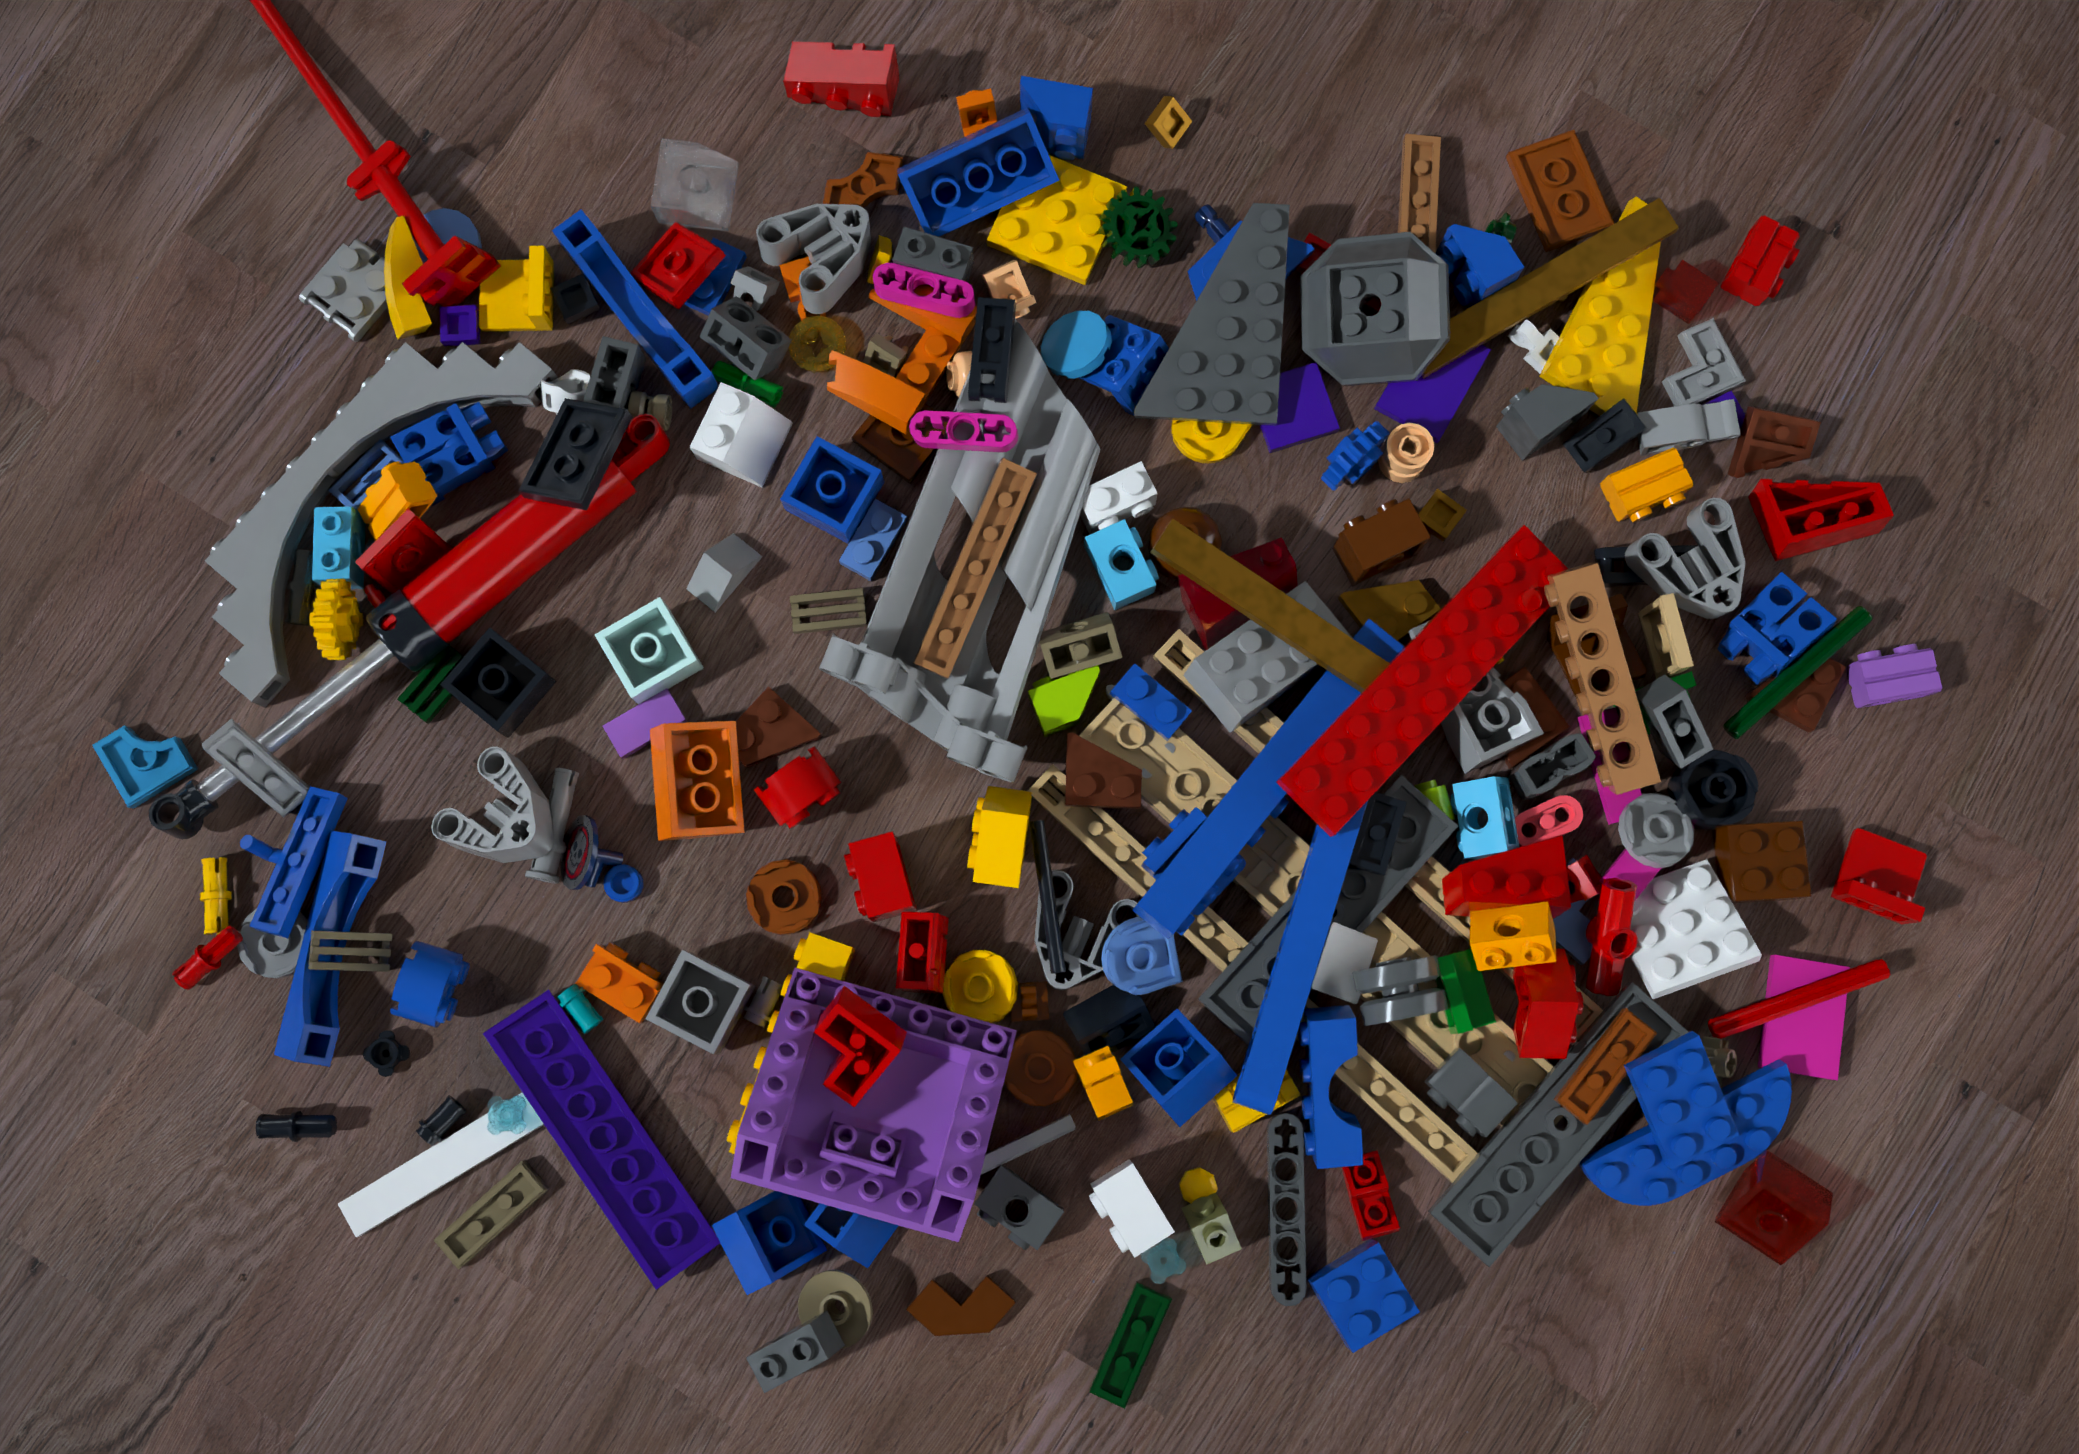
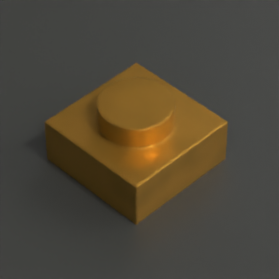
[1144,96,1192,149]
[1418,489,1467,542]

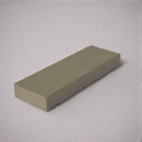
[434,1160,550,1270]

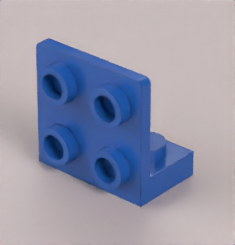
[1079,315,1169,416]

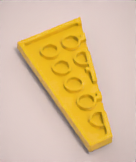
[1539,196,1661,416]

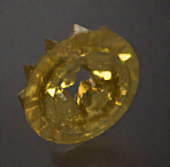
[788,316,847,374]

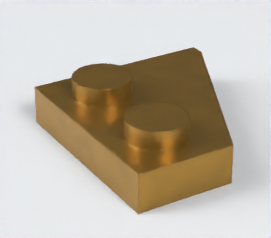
[1338,580,1441,641]

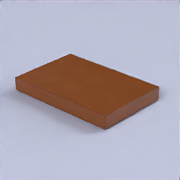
[1506,130,1614,252]

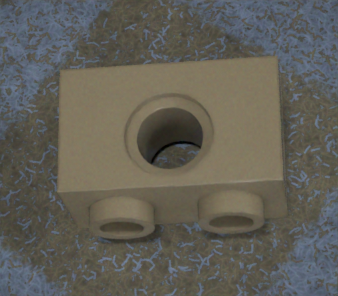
[1039,612,1122,679]

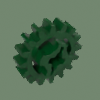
[1098,187,1178,268]

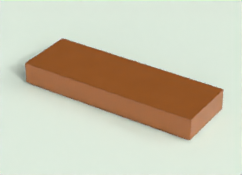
[1553,1008,1657,1125]

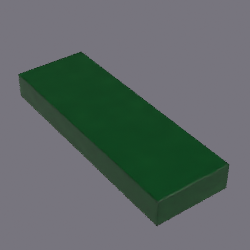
[1089,1281,1172,1409]

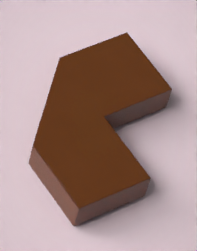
[906,1275,1016,1336]

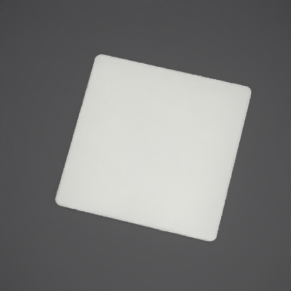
[1311,922,1378,1004]

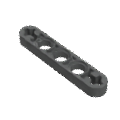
[1267,1112,1306,1306]

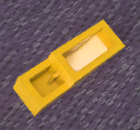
[384,216,432,340]

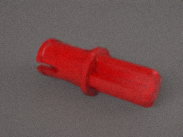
[172,926,243,990]

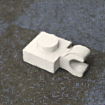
[1508,319,1559,374]

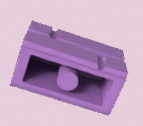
[1846,644,1942,709]

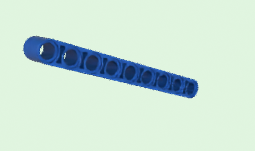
[1232,801,1368,1115]

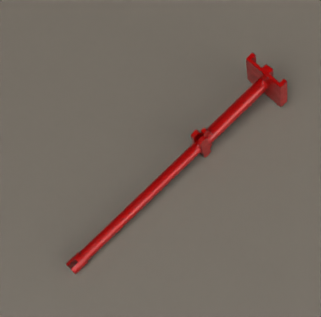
[249,0,501,307]

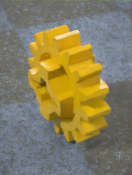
[309,579,363,660]

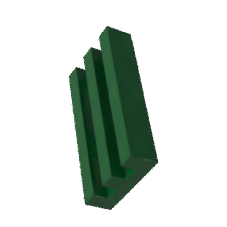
[397,645,464,724]

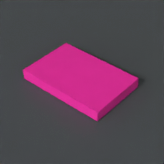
[1757,955,1850,1081]

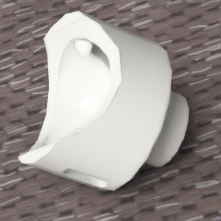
[541,369,590,415]

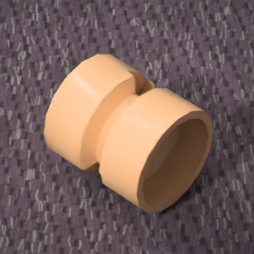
[1378,423,1434,483]

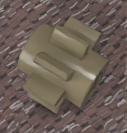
[1703,1036,1737,1085]

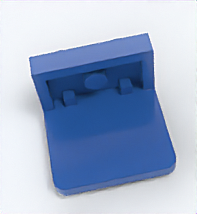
[1141,807,1246,915]

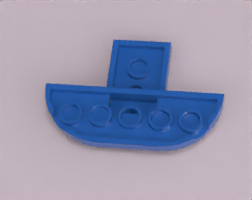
[1579,1031,1792,1206]

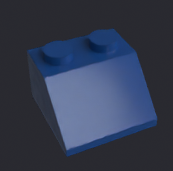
[1020,76,1093,160]
[712,1191,827,1295]

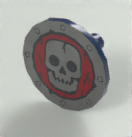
[561,815,623,890]

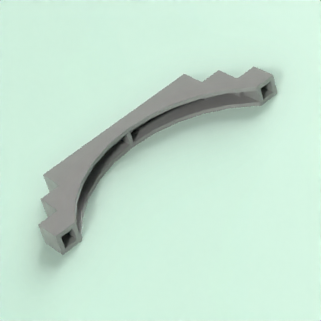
[205,342,558,708]

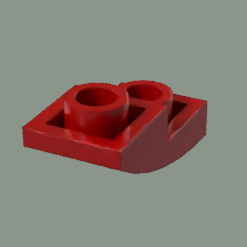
[1342,1150,1400,1241]

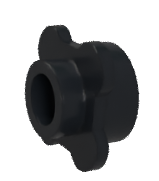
[363,1030,410,1077]

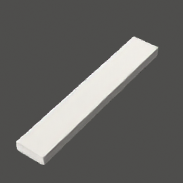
[338,1093,544,1237]

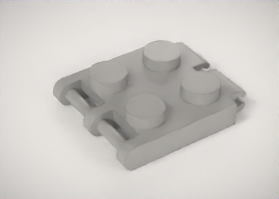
[299,238,388,342]

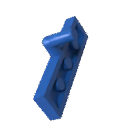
[240,786,348,939]

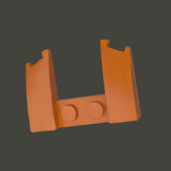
[827,284,977,434]

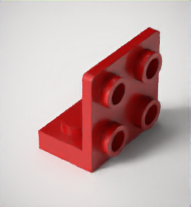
[1831,828,1927,925]

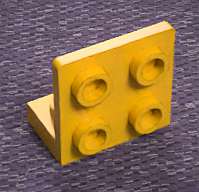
[479,246,554,331]

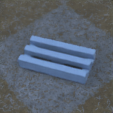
[328,439,404,511]

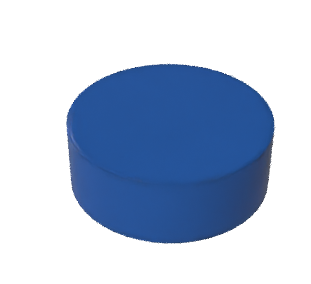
[604,864,644,903]

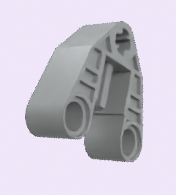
[756,204,871,314]
[1625,497,1745,619]
[431,746,554,863]
[1034,869,1139,990]

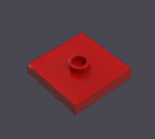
[630,222,726,309]
[355,508,453,594]

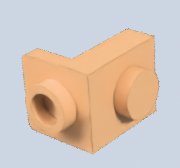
[982,260,1037,318]

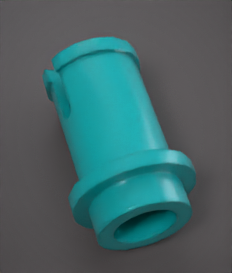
[557,984,604,1034]

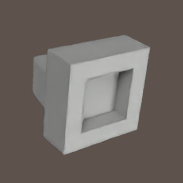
[731,266,780,311]

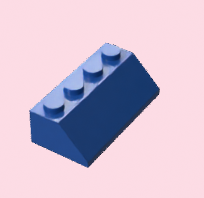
[897,108,1059,237]

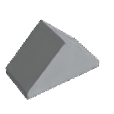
[686,533,762,613]

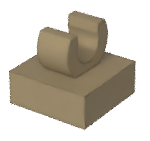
[863,333,909,378]

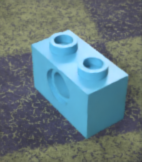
[312,506,366,589]
[1084,519,1159,610]
[1451,776,1519,859]

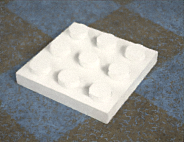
[1630,859,1762,999]

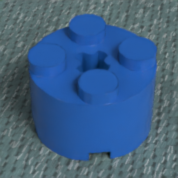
[390,941,470,1028]

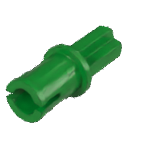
[712,361,783,408]

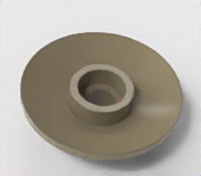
[798,1270,873,1349]

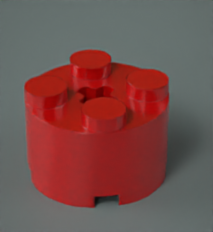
[754,746,842,829]

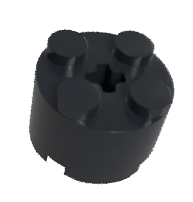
[1668,750,1758,830]

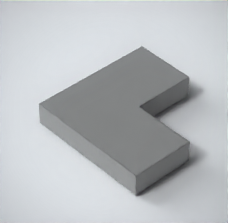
[1662,318,1746,406]

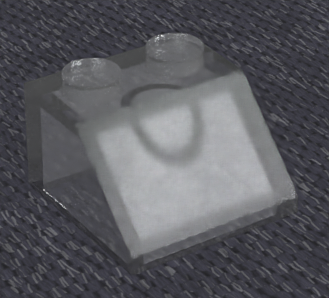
[651,138,739,231]

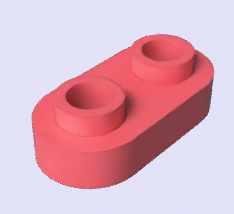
[1515,795,1583,847]

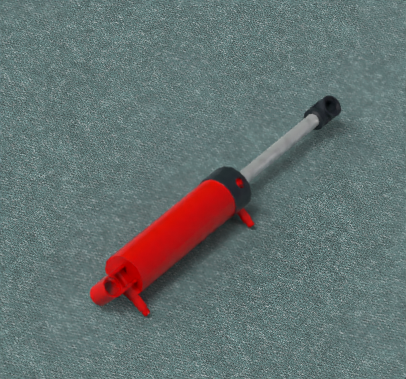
[149,414,670,840]

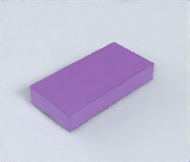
[603,688,687,759]

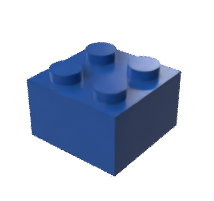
[780,436,884,544]
[1120,1008,1237,1127]
[1306,1239,1420,1353]

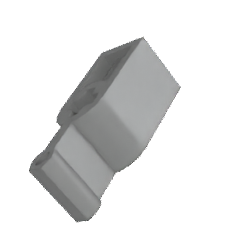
[1637,399,1741,456]

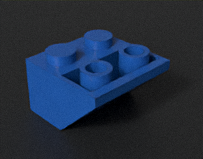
[1435,224,1525,308]
[804,1203,899,1269]

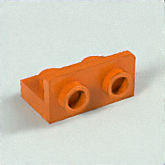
[575,942,664,1023]

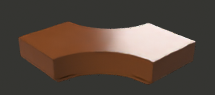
[823,152,904,208]

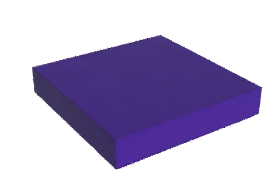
[1260,362,1340,453]

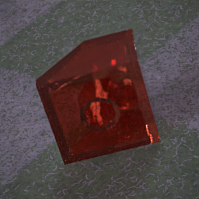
[1715,1150,1833,1265]

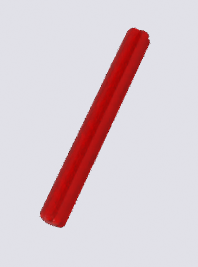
[1708,959,1890,1039]

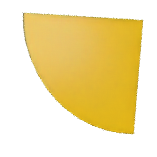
[867,235,892,284]

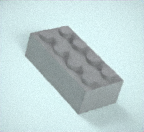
[1183,581,1352,733]

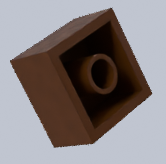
[1332,498,1431,587]
[1713,821,1812,903]

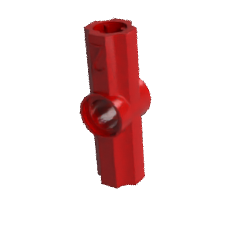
[1586,878,1637,996]

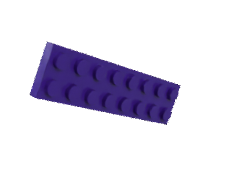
[483,990,720,1290]

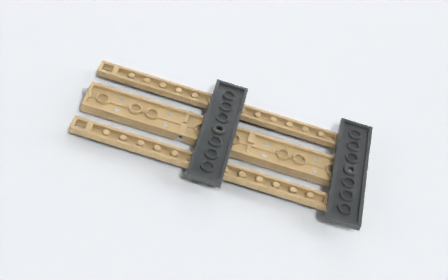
[1028,629,1689,1267]

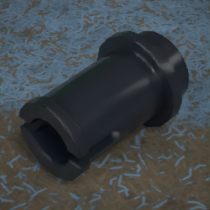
[416,1095,466,1146]

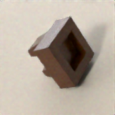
[1011,981,1049,1022]

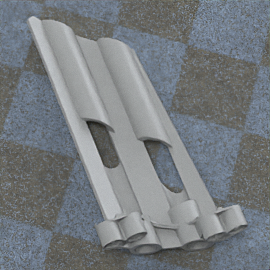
[819,318,1101,783]

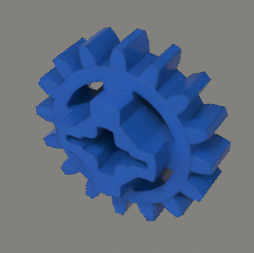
[1320,421,1390,491]

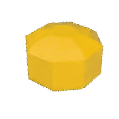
[1179,1167,1218,1203]

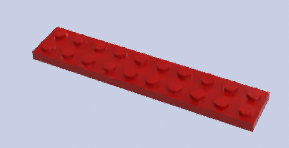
[1276,524,1568,837]

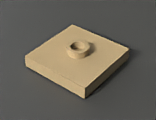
[1638,593,1694,679]

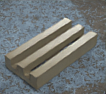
[790,588,867,634]
[308,930,392,972]

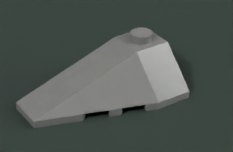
[1409,622,1544,774]

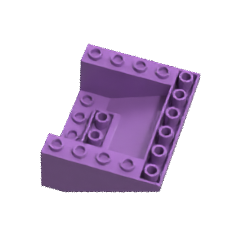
[731,968,1017,1242]

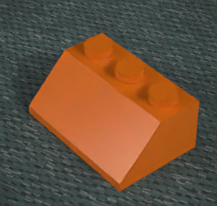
[650,721,745,841]

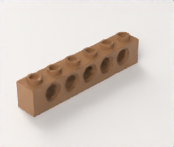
[1544,562,1661,795]

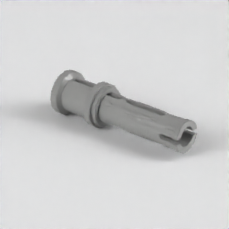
[525,768,579,884]

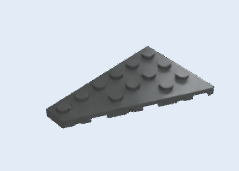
[1134,203,1290,426]

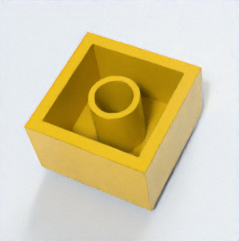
[967,786,1033,888]

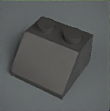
[1496,384,1599,461]

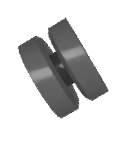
[1352,955,1449,1026]

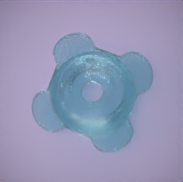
[487,1096,526,1135]
[1141,1238,1186,1284]

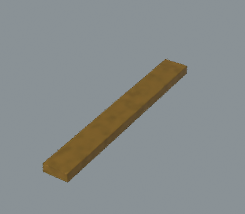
[1421,198,1679,378]
[1150,519,1389,692]

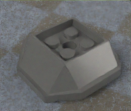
[1300,232,1450,386]

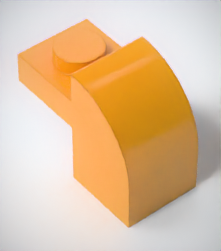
[1073,1046,1133,1121]

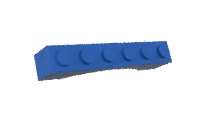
[552,209,719,409]
[274,830,386,1067]

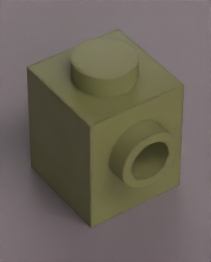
[1181,1193,1242,1265]

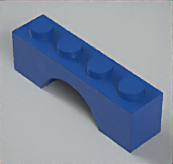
[1298,1005,1363,1169]

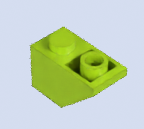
[1028,665,1100,737]

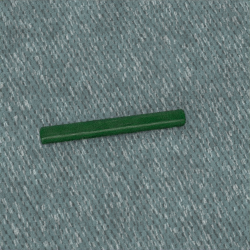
[1723,606,1873,739]

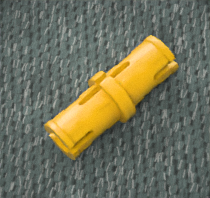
[200,857,232,935]

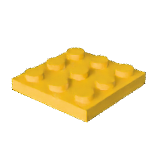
[987,155,1127,285]

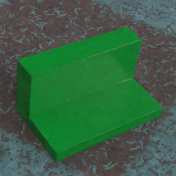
[1435,949,1496,1034]

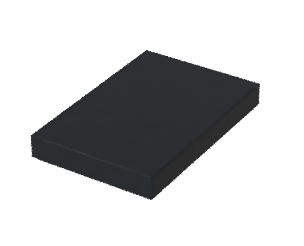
[519,398,632,510]

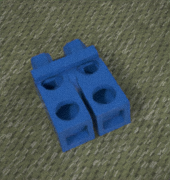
[390,402,508,506]
[1717,572,1837,685]

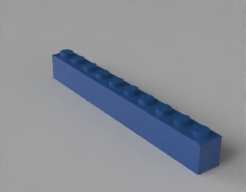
[1132,619,1404,939]

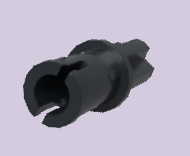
[256,1111,337,1142]

